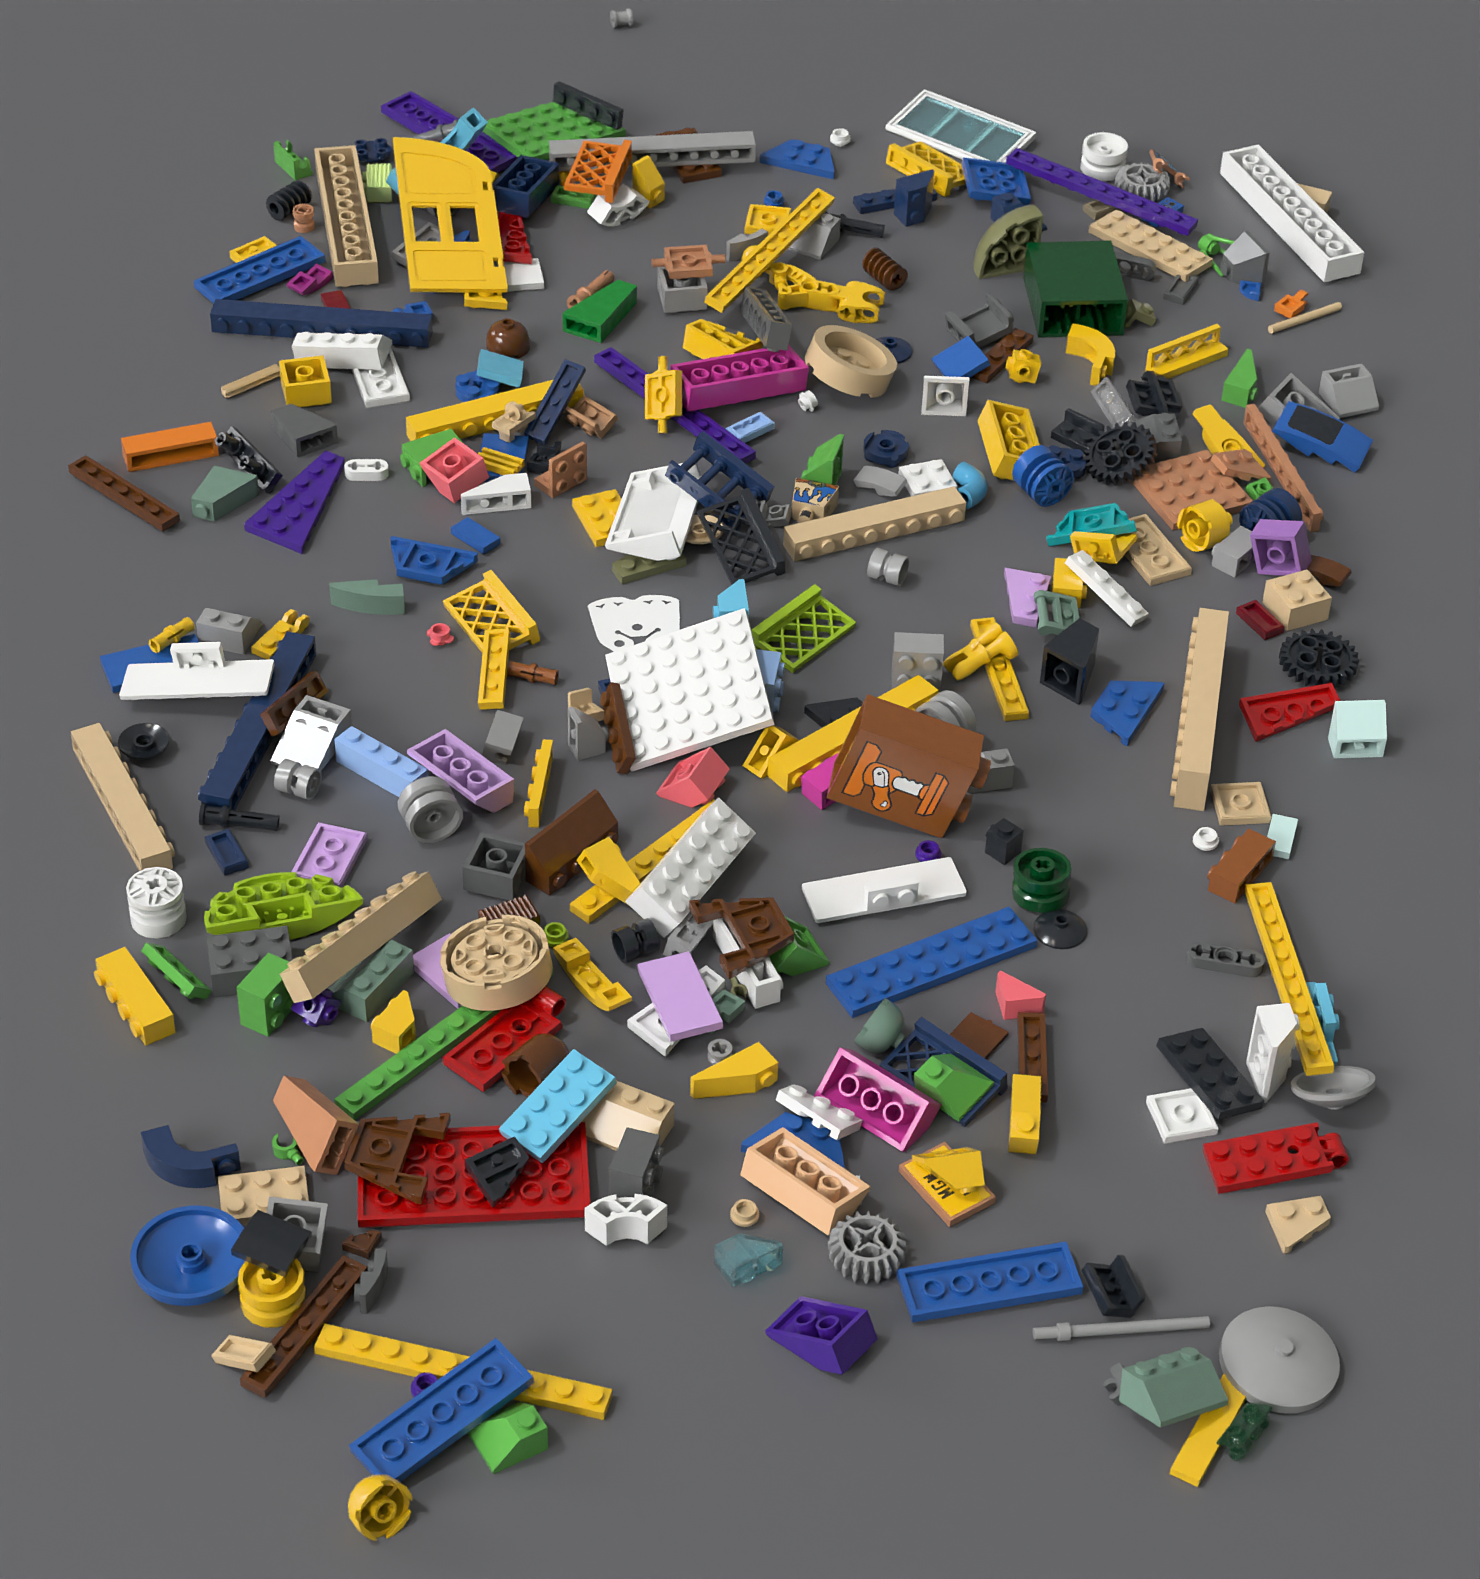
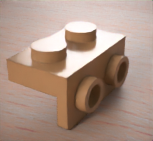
[564,395,618,439]

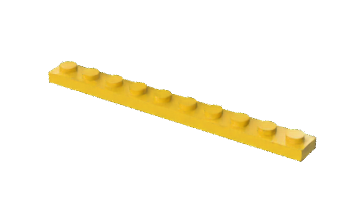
[704,188,835,313]
[1245,882,1334,1076]
[314,1324,612,1420]

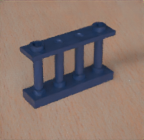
[665,431,775,531]

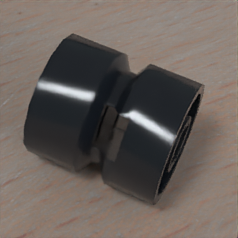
[611,918,660,963]

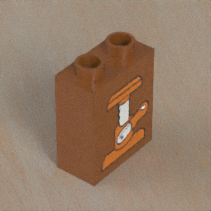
[826,694,991,838]

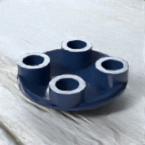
[354,138,392,162]

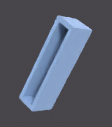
[334,726,428,797]

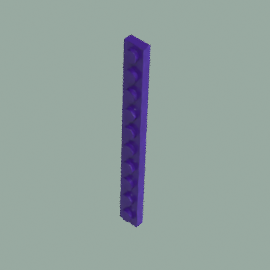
[1006,148,1198,236]
[594,347,756,464]

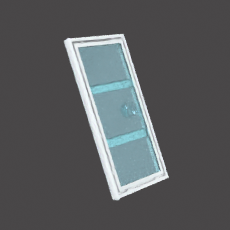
[885,89,1036,163]

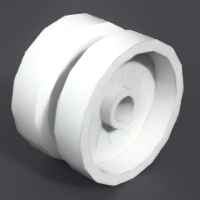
[1081,132,1128,181]

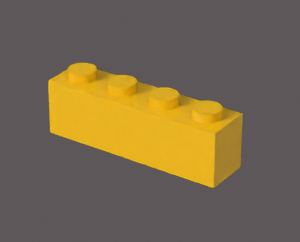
[94,947,176,1046]

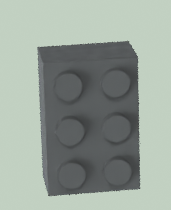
[206,926,293,997]

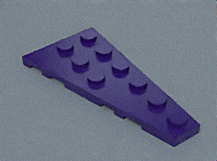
[244,450,345,554]

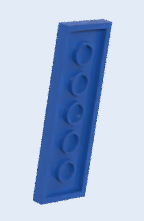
[194,236,326,304]
[897,1242,1083,1323]
[349,1338,534,1482]

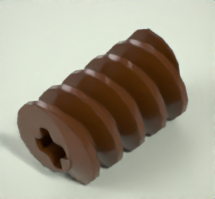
[862,247,908,291]

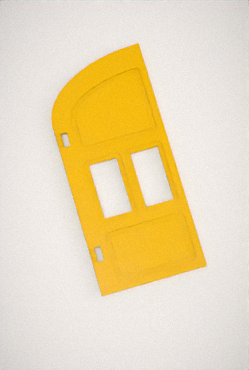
[393,137,508,293]

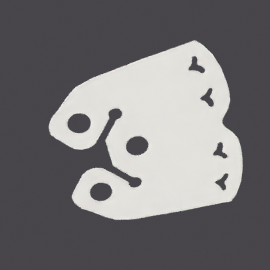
[588,595,680,652]

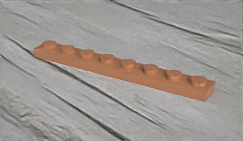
[1244,404,1323,532]

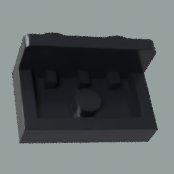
[1081,1255,1145,1318]

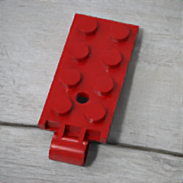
[443,986,566,1092]
[1203,1122,1349,1194]

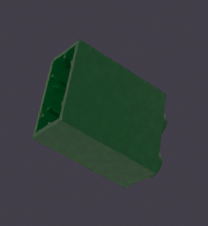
[1023,241,1128,338]

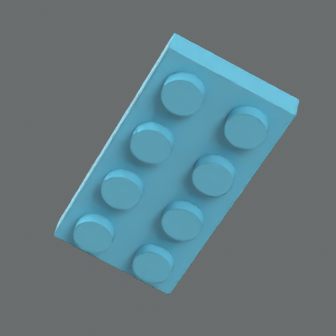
[499,1049,617,1164]

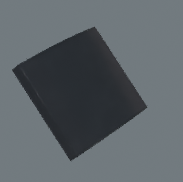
[231,1210,312,1277]

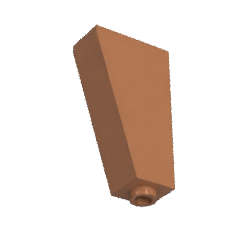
[273,1075,359,1175]

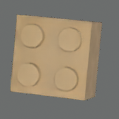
[1262,569,1332,631]

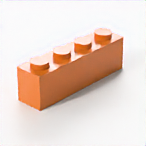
[121,422,219,472]

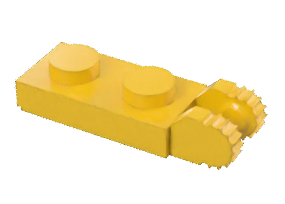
[251,609,310,660]

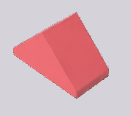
[995,970,1046,1020]

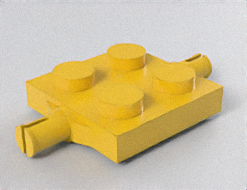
[645,356,682,434]

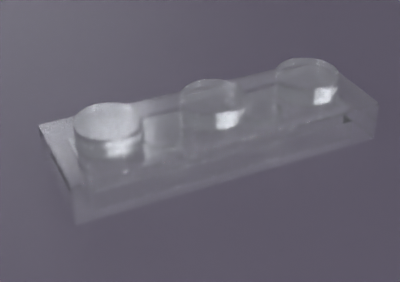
[1090,377,1137,428]

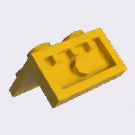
[1070,531,1138,564]

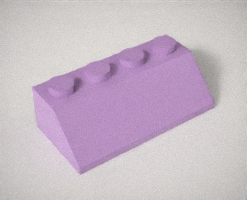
[407,729,514,813]

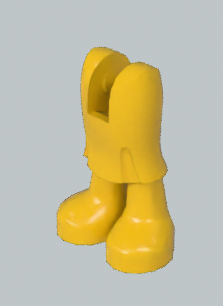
[943,622,1019,681]

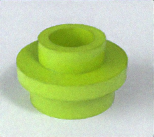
[544,922,569,947]

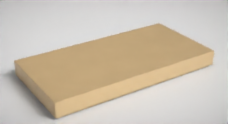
[1124,514,1192,586]

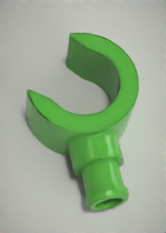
[272,1133,304,1165]

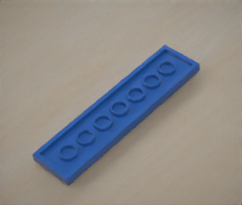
[825,906,1037,1018]

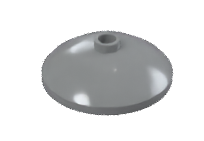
[1291,1066,1376,1110]

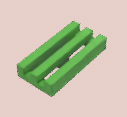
[551,186,596,209]

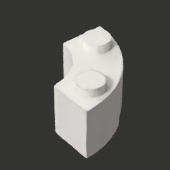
[587,184,649,226]
[585,1194,667,1246]

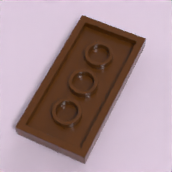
[656,128,722,183]

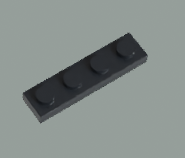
[553,81,624,130]

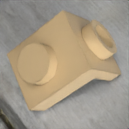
[568,688,605,721]

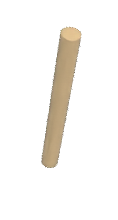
[1268,302,1342,334]

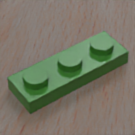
[141,942,212,999]

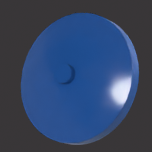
[130,1205,245,1306]

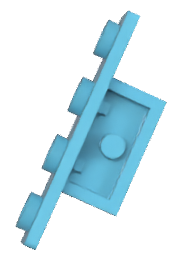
[1306,982,1339,1066]

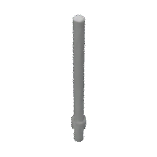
[1033,1316,1210,1341]

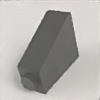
[271,404,338,457]

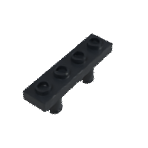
[215,426,283,494]

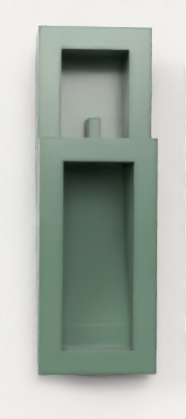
[329,579,405,615]

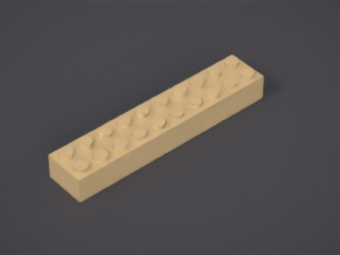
[314,145,379,287]
[1170,608,1229,811]

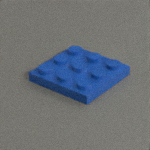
[961,157,1031,205]

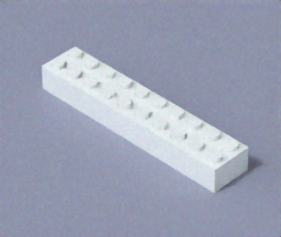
[1220,145,1364,282]

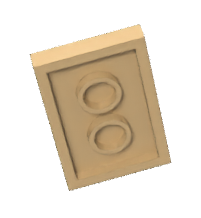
[218,1166,309,1226]

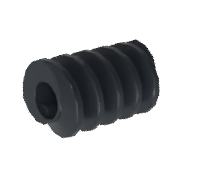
[266,180,312,221]

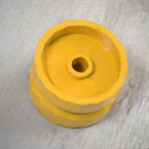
[238,1259,306,1328]

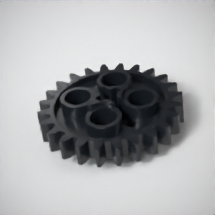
[1084,421,1158,486]
[1279,629,1359,688]

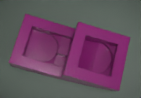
[286,264,334,295]

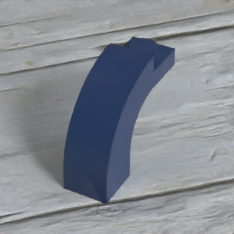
[141,1125,241,1188]

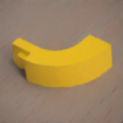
[1066,324,1115,386]

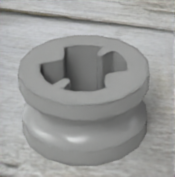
[707,1039,733,1065]

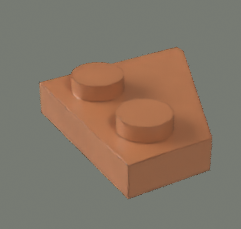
[1210,449,1271,481]

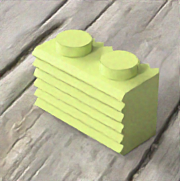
[362,163,392,203]

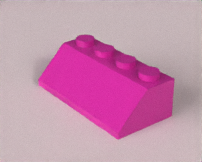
[814,1048,942,1152]

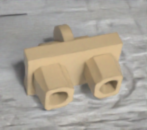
[492,401,536,442]

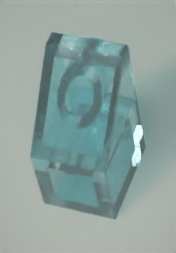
[714,1234,783,1287]

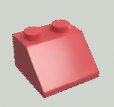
[420,437,489,503]
[656,747,730,808]

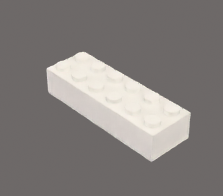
[625,797,756,938]

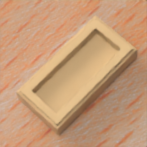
[211,1335,276,1372]

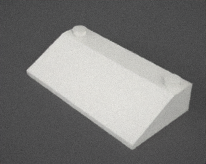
[605,463,701,561]

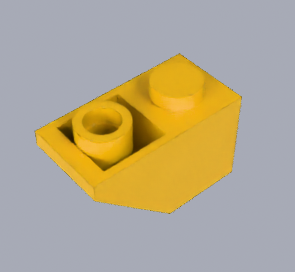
[371,990,416,1054]

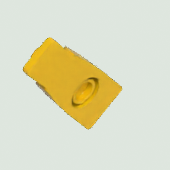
[1193,404,1265,468]

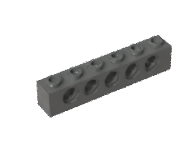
[740,287,792,352]

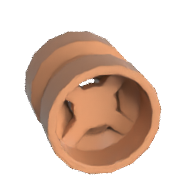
[293,204,315,233]

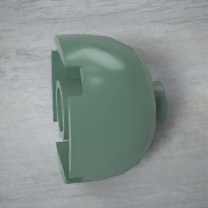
[853,997,905,1053]

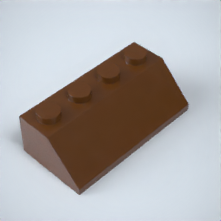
[525,789,619,895]

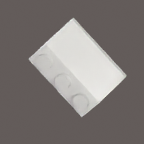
[1246,1003,1299,1103]

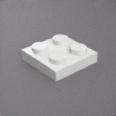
[898,459,958,496]

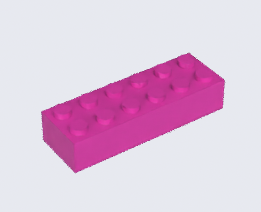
[670,345,809,411]

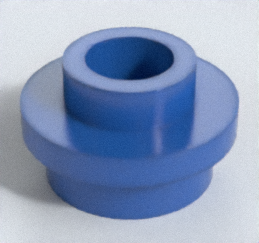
[764,190,784,207]

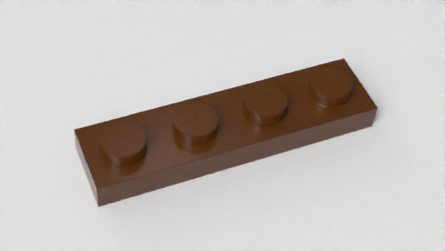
[971,328,1034,383]
[260,670,328,736]
[600,682,636,775]
[1017,1012,1048,1103]

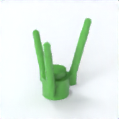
[1198,233,1235,277]

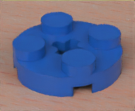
[455,369,500,402]

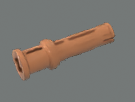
[567,270,615,308]

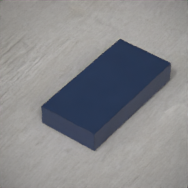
[205,829,249,876]

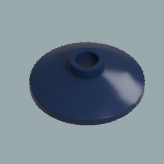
[876,336,912,364]

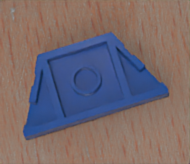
[759,139,834,179]
[390,536,478,585]
[1090,681,1164,746]
[741,1112,845,1169]

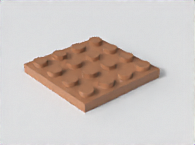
[1129,450,1253,531]

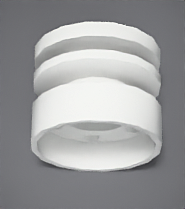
[126,867,187,939]

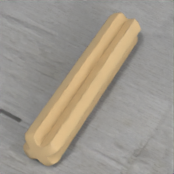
[221,364,280,398]

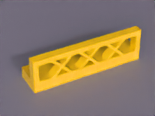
[1145,324,1229,379]

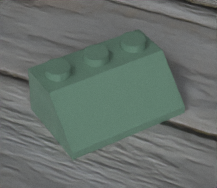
[330,939,414,1022]
[1119,1347,1228,1428]

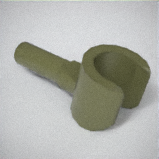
[730,976,747,1001]

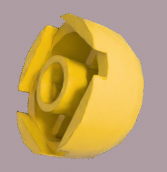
[348,1475,412,1540]

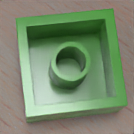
[237,952,294,1037]

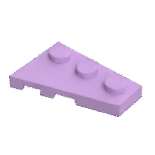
[1004,568,1051,627]

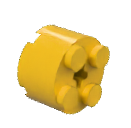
[1177,499,1233,552]

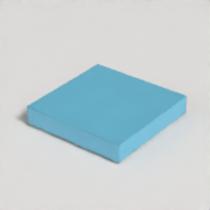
[477,349,524,387]

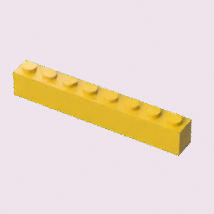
[406,380,584,441]
[767,675,939,792]

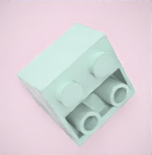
[1328,700,1387,758]

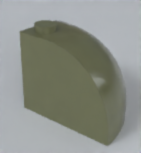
[973,204,1043,279]

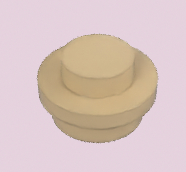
[730,1199,759,1227]

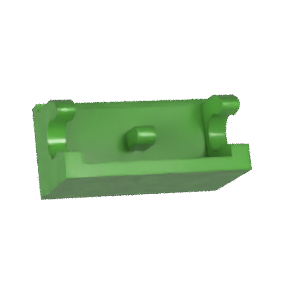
[273,140,313,180]

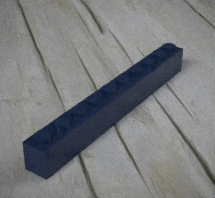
[210,299,432,348]
[198,631,316,810]

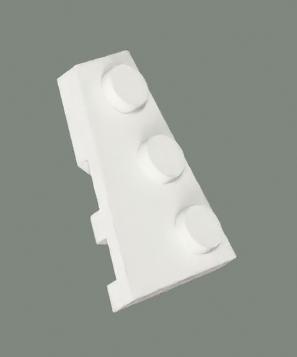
[776,1085,863,1140]

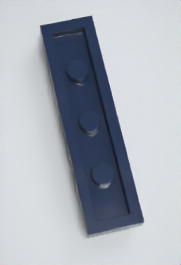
[853,188,937,214]
[524,359,586,445]

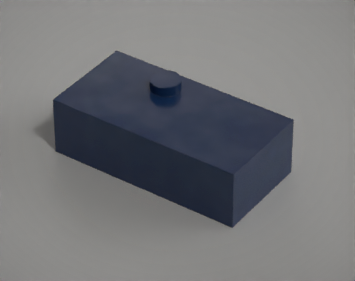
[493,155,559,218]

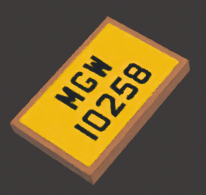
[898,1142,996,1227]

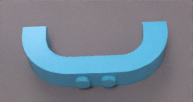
[386,107,488,195]

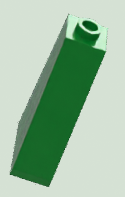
[562,280,637,343]

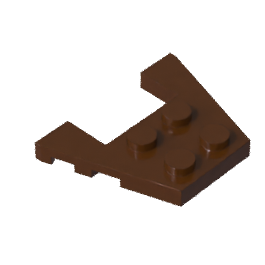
[689,897,794,979]
[344,1113,451,1205]

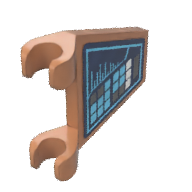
[1149,149,1190,188]

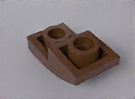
[1306,555,1352,587]

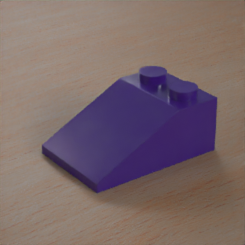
[765,1296,878,1375]

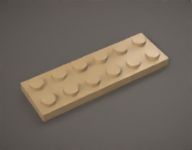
[1089,210,1213,282]

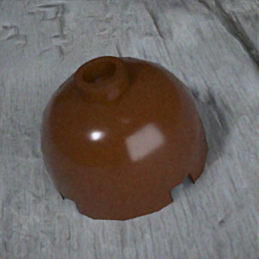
[486,318,530,358]

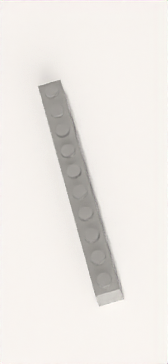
[549,131,756,171]

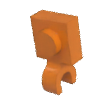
[1274,289,1309,318]

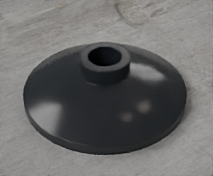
[118,723,169,759]
[1034,909,1087,949]

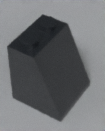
[1040,618,1099,705]

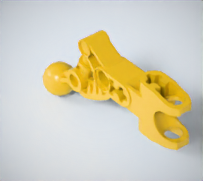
[742,245,885,323]

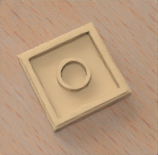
[1210,782,1271,826]

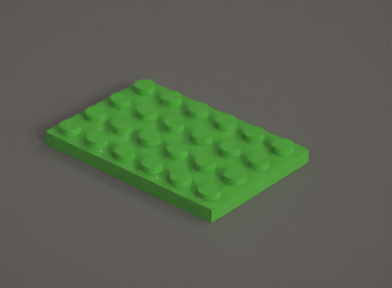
[483,102,626,160]

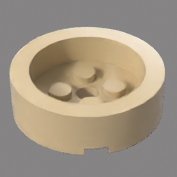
[805,325,897,398]
[440,915,553,1011]

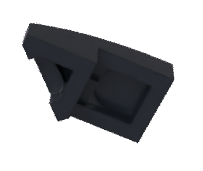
[526,441,562,473]

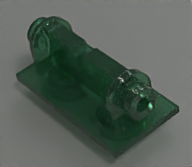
[1216,1403,1272,1461]

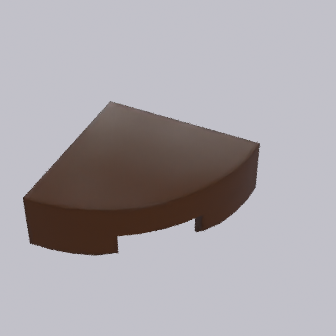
[342,1230,382,1259]

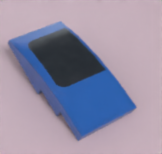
[1272,401,1373,473]

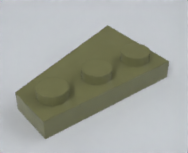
[612,553,686,584]

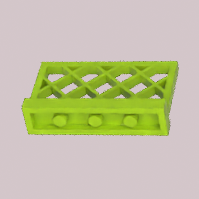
[752,584,856,673]

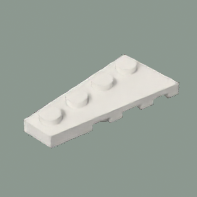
[628,966,725,1057]

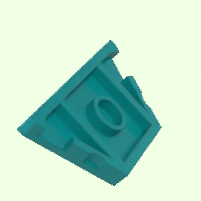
[1046,503,1137,546]

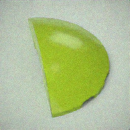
[204,872,363,940]

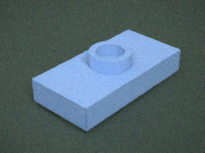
[726,412,775,443]

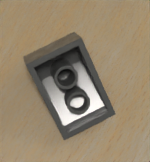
[1113,413,1182,464]

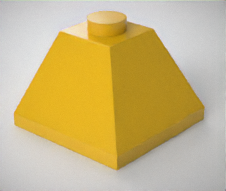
[912,1147,985,1193]

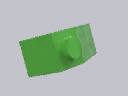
[1221,348,1258,408]

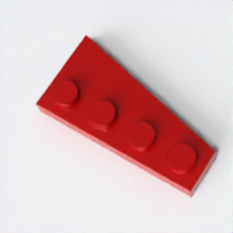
[498,212,532,265]
[1239,683,1340,742]

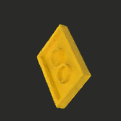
[572,489,622,547]

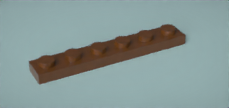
[68,455,180,532]
[240,1255,368,1399]

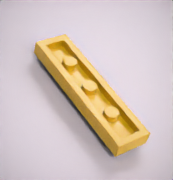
[478,629,510,710]
[524,739,553,828]

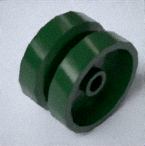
[1012,848,1072,913]

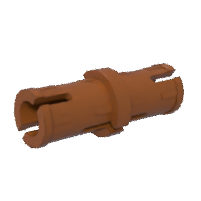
[507,661,559,685]

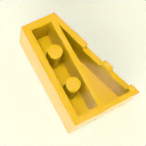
[683,319,763,359]

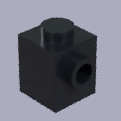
[985,818,1024,865]

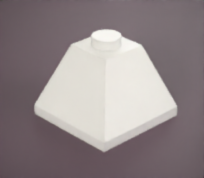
[921,376,969,416]

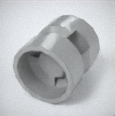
[867,548,910,586]
[274,758,322,800]

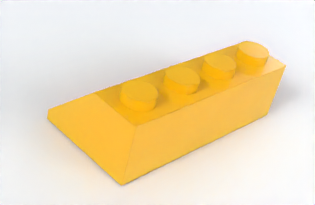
[977,400,1040,481]

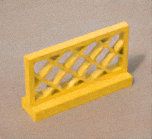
[886,141,966,197]
[443,570,541,653]

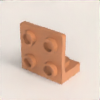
[534,441,587,498]

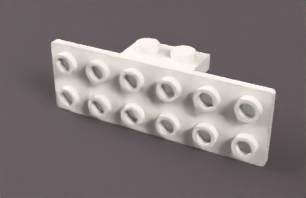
[119,642,275,700]
[802,857,967,923]

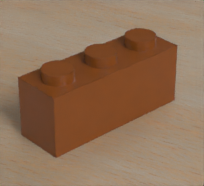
[1207,828,1276,904]

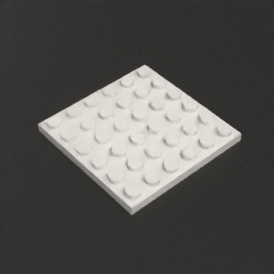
[605,608,775,772]

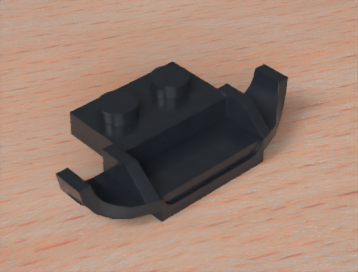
[1126,370,1182,420]

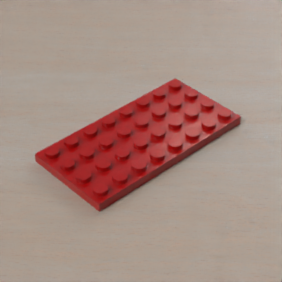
[358,1122,590,1228]

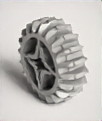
[1115,162,1170,203]
[828,1210,907,1284]

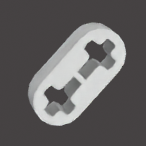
[344,459,389,481]

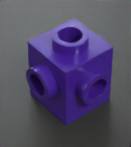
[291,988,341,1027]

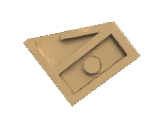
[1265,1196,1331,1254]

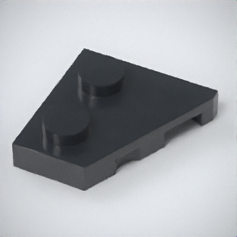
[804,697,863,728]
[464,1136,529,1208]

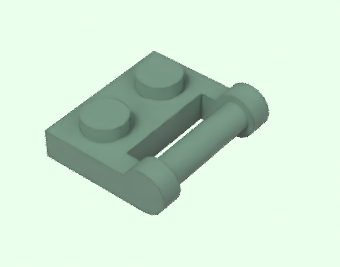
[1033,590,1079,635]

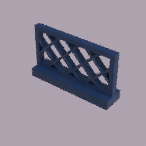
[879,1017,1008,1127]

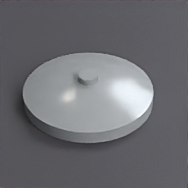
[1219,1307,1340,1414]

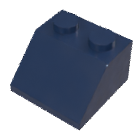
[894,169,935,227]

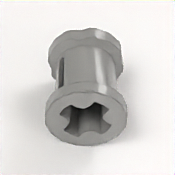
[610,8,633,28]

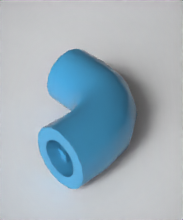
[953,461,988,510]

